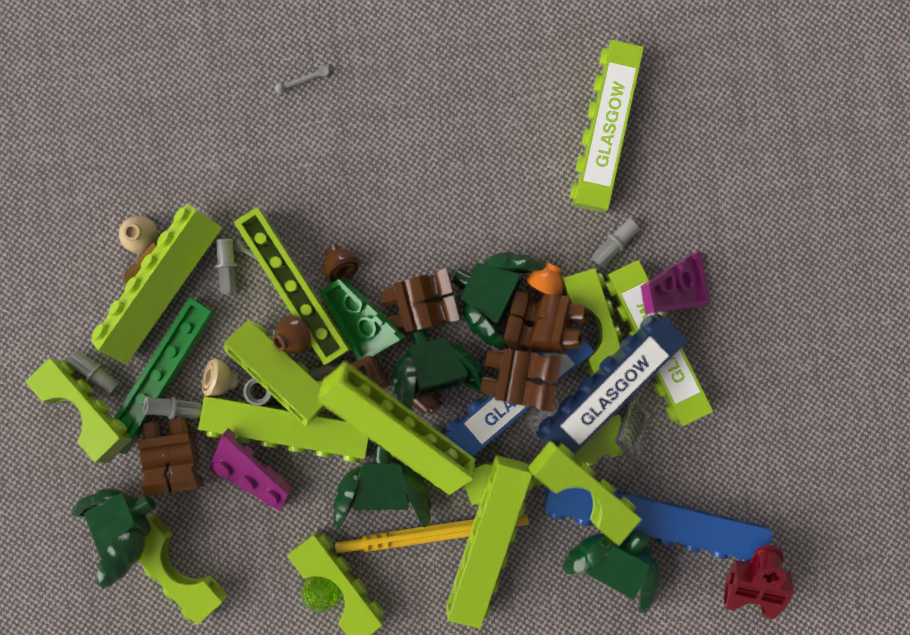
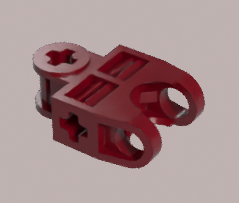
[724,545,794,619]

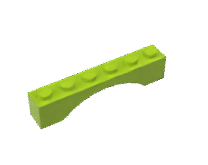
[464,413,630,506]

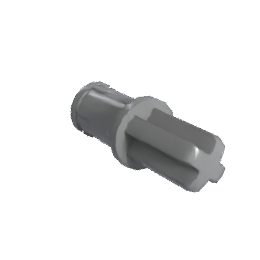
[592,218,641,267]
[215,239,238,294]
[67,350,121,396]
[143,396,202,419]

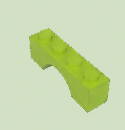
[562,268,623,376]
[25,358,132,463]
[528,441,641,546]
[139,514,229,625]
[287,530,384,635]

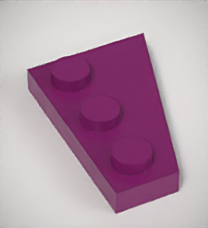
[641,251,710,314]
[209,428,293,511]

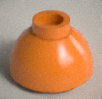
[526,262,564,297]

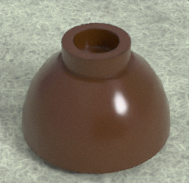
[323,245,361,282]
[272,315,311,353]

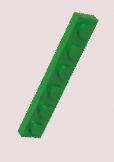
[114,297,215,454]

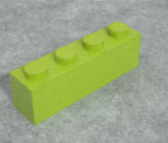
[224,319,325,427]

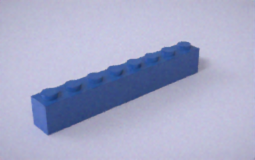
[542,487,773,563]

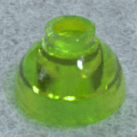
[301,576,340,613]

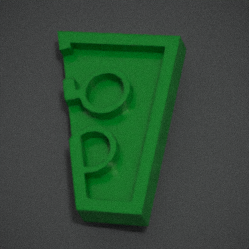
[319,277,406,360]

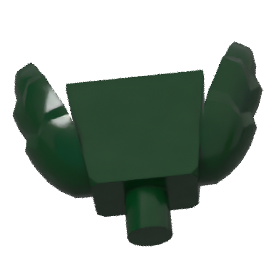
[452,252,545,350]
[391,329,486,410]
[332,446,432,528]
[71,488,156,589]
[562,529,662,613]

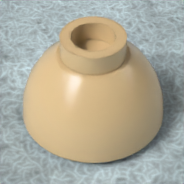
[119,215,158,254]
[202,358,238,397]

